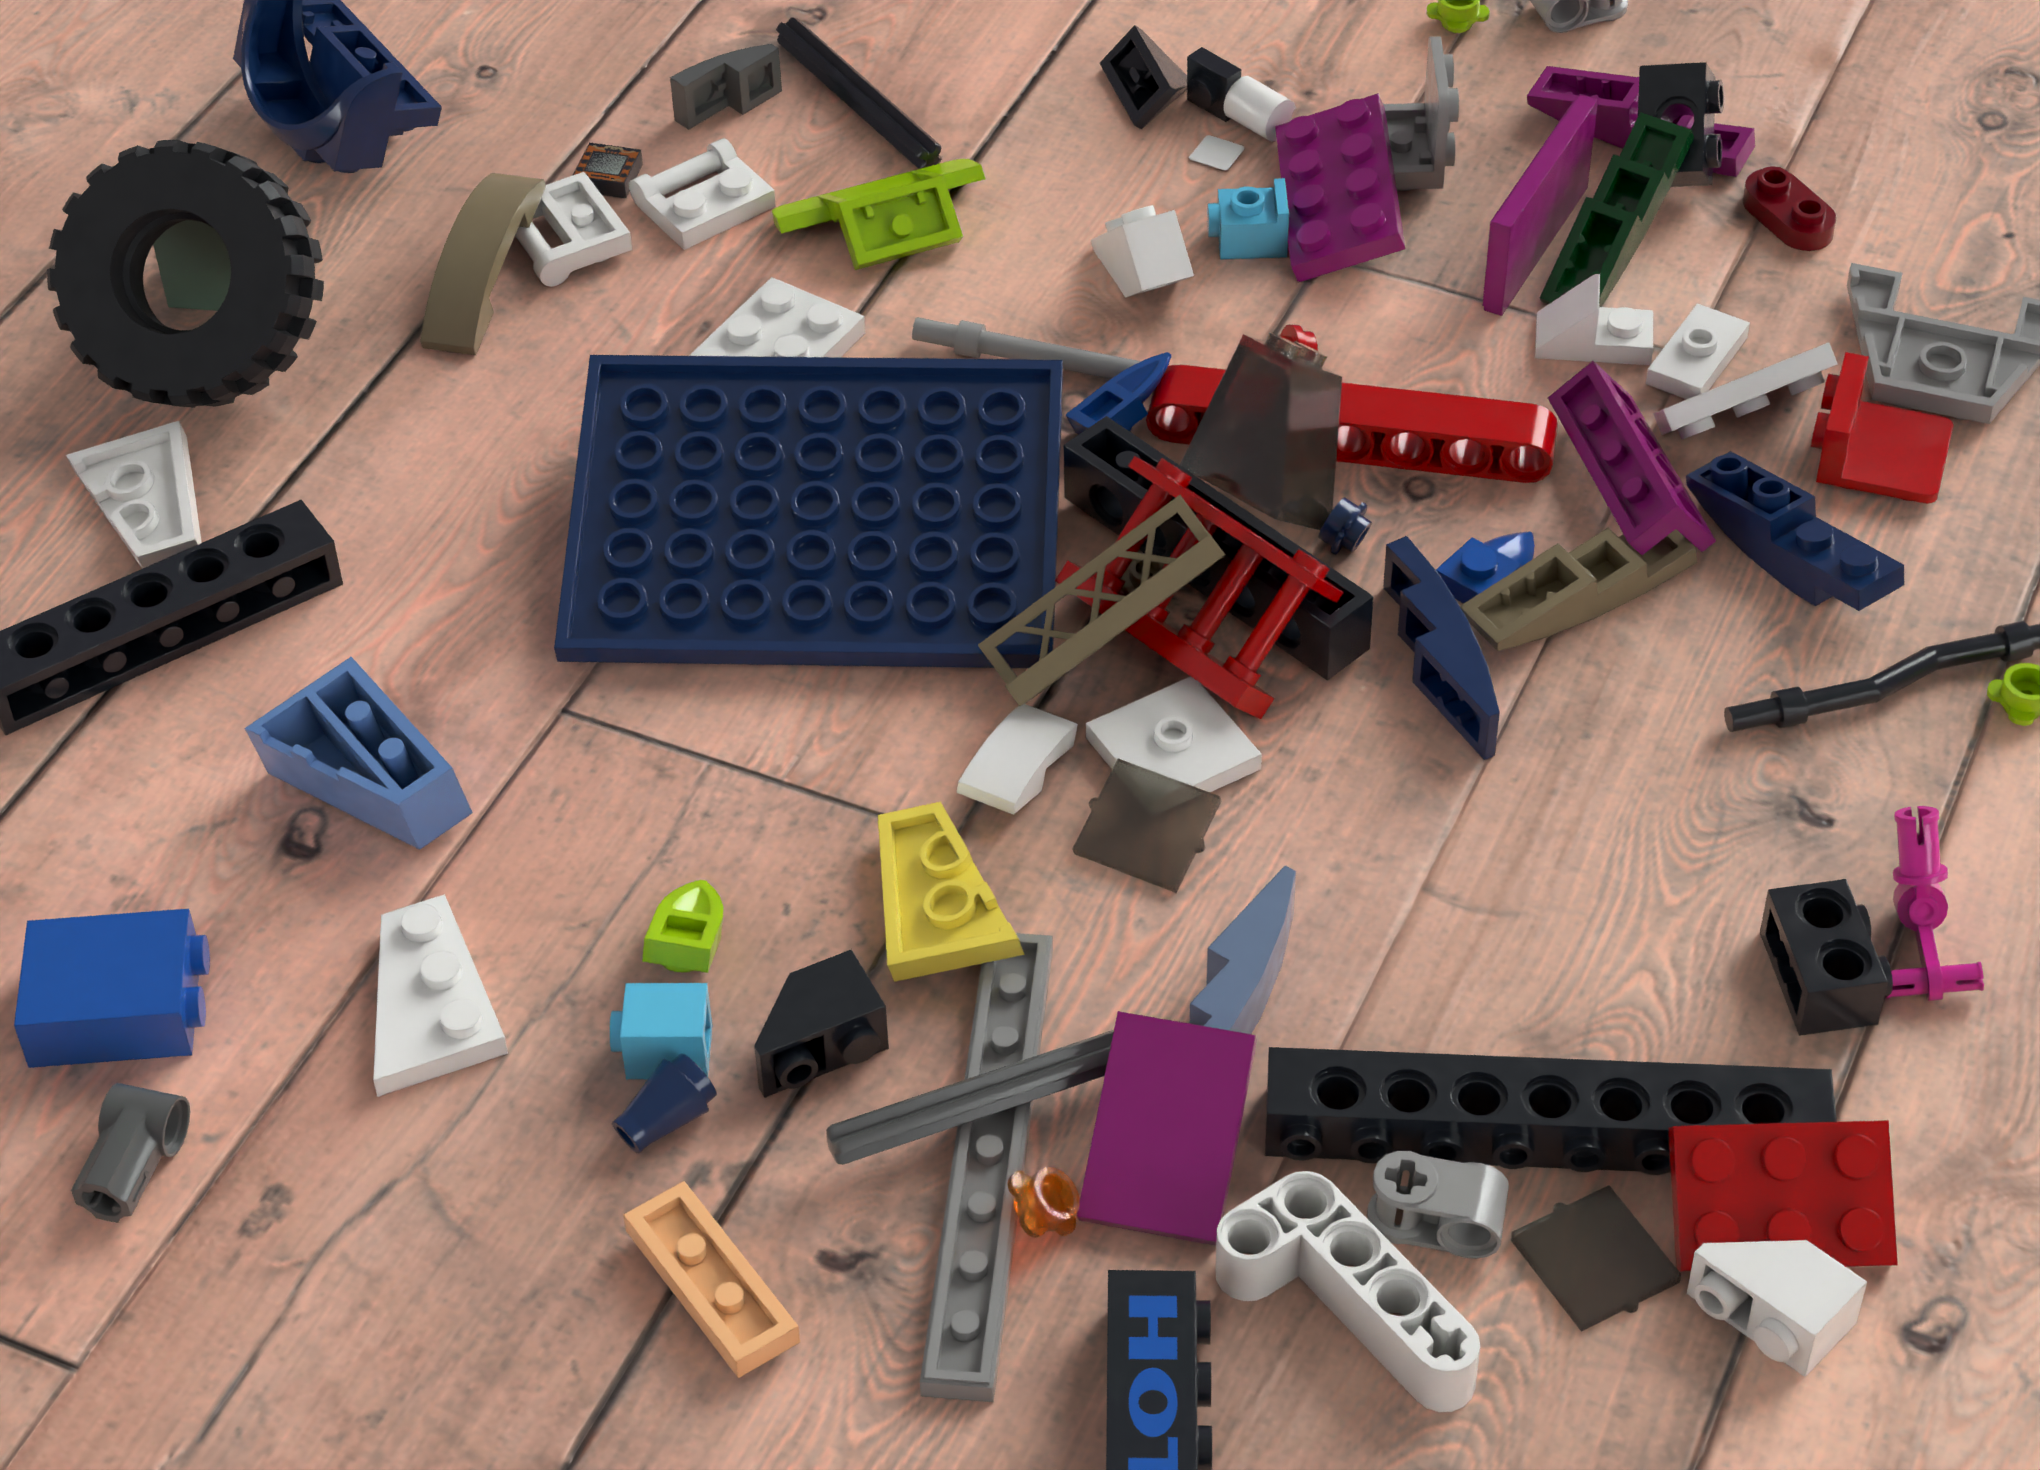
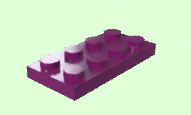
[1275,93,1406,283]

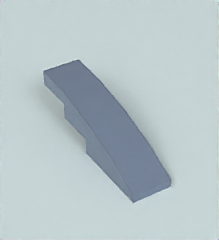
[1189,866,1296,1034]

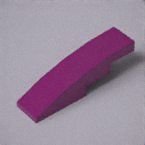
[1527,66,1755,177]

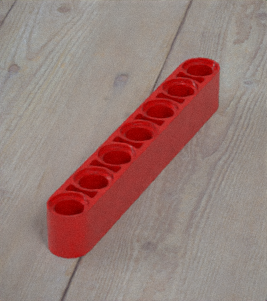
[1146,365,1558,483]

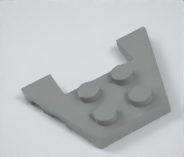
[1847,263,2040,424]

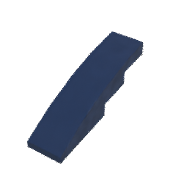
[1383,536,1500,760]

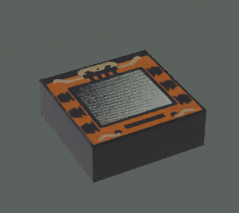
[572,142,643,198]

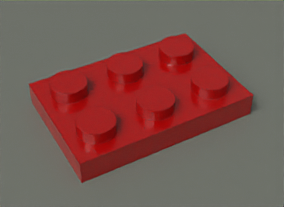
[1669,1120,1898,1272]

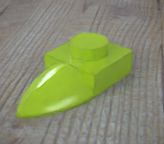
[642,880,724,973]

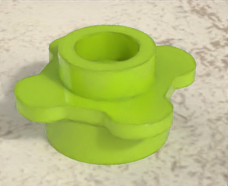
[1426,0,1490,33]
[1987,663,2040,726]

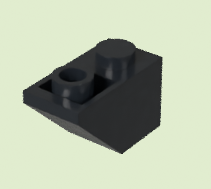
[754,949,889,1098]

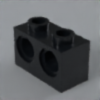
[1760,879,1893,1036]

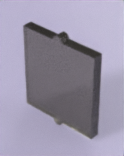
[1072,758,1222,893]
[1511,1185,1681,1331]

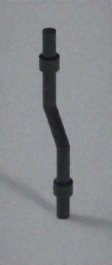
[1724,621,2040,732]

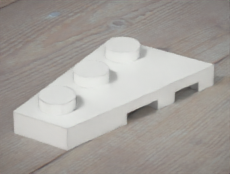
[1653,342,1838,440]
[66,421,202,569]
[373,894,508,1097]

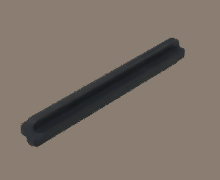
[776,17,942,169]

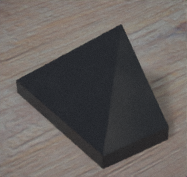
[1099,25,1187,129]

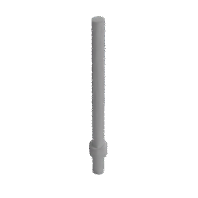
[912,317,1141,379]

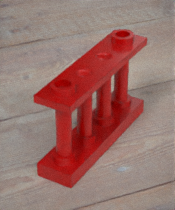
[1055,456,1343,719]

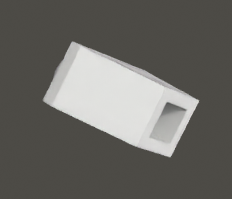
[1091,205,1194,297]
[1687,1240,1867,1377]

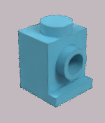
[1207,178,1289,260]

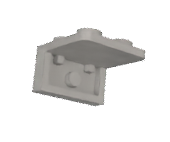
[1383,36,1459,191]

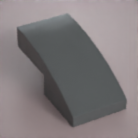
[670,44,782,130]

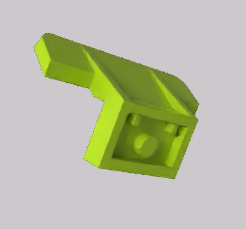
[772,159,986,270]

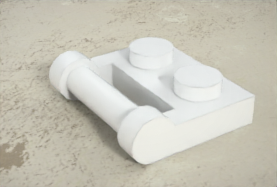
[629,138,776,250]
[515,172,632,287]

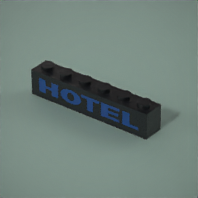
[1106,1270,1212,1470]

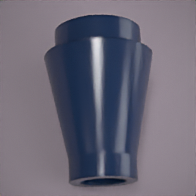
[612,1053,717,1154]

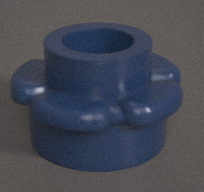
[1318,497,1372,555]

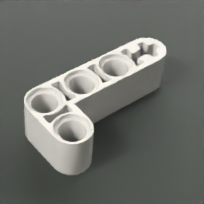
[1215,1171,1480,1412]

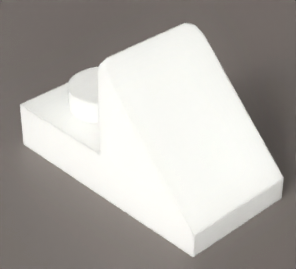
[1535,274,1653,365]

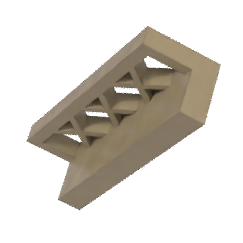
[978,495,1225,706]

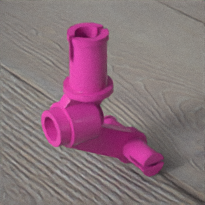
[1886,806,1984,1001]

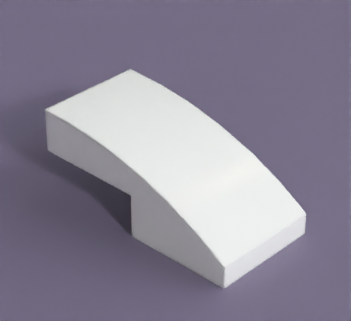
[957,704,1078,815]

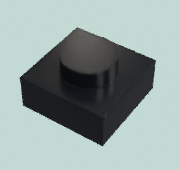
[1187,47,1242,122]

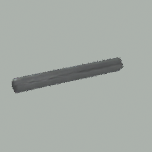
[826,1030,1114,1165]

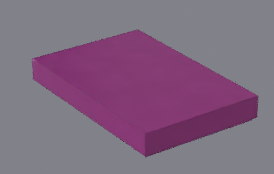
[1077,1011,1257,1246]

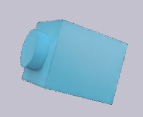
[610,983,713,1079]

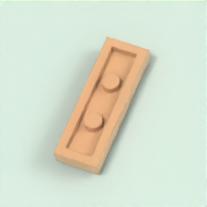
[623,1181,800,1378]

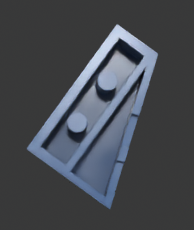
[245,657,473,850]

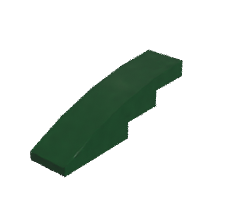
[1540,112,1694,307]

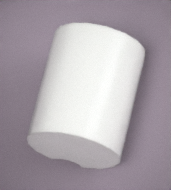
[1224,76,1296,142]

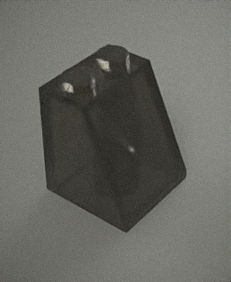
[1180,332,1342,530]

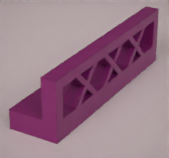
[1548,361,1716,555]

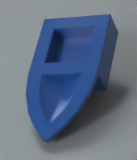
[1065,352,1171,434]
[1436,531,1535,604]

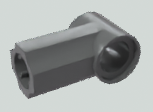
[71,1083,190,1223]

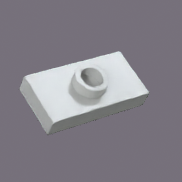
[1646,303,1750,399]

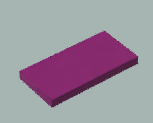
[1482,94,1598,316]

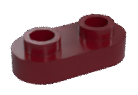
[1743,166,1836,251]

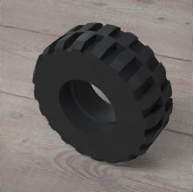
[47,140,324,408]

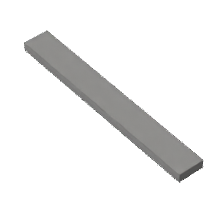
[920,933,1053,1402]

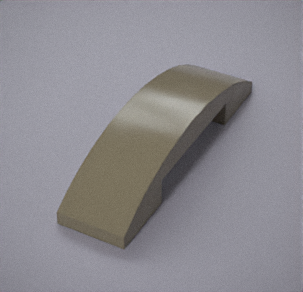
[420,173,546,355]

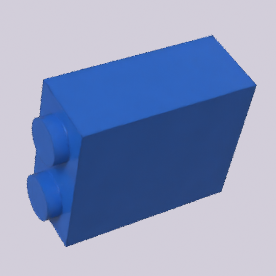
[14,909,210,1068]

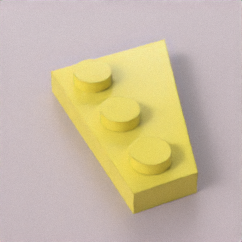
[878,801,1025,982]

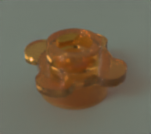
[1007,1167,1080,1238]

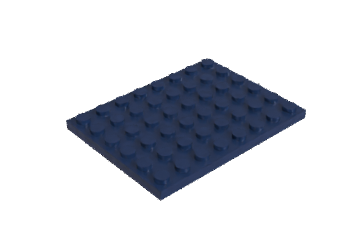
[554,355,1063,668]

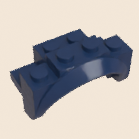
[233,0,442,173]

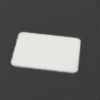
[1189,135,1245,171]

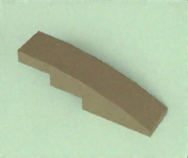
[1460,528,1697,651]

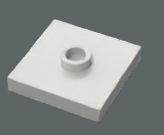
[1086,676,1262,819]

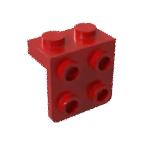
[1811,352,1954,504]

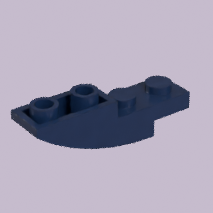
[1686,451,1904,611]

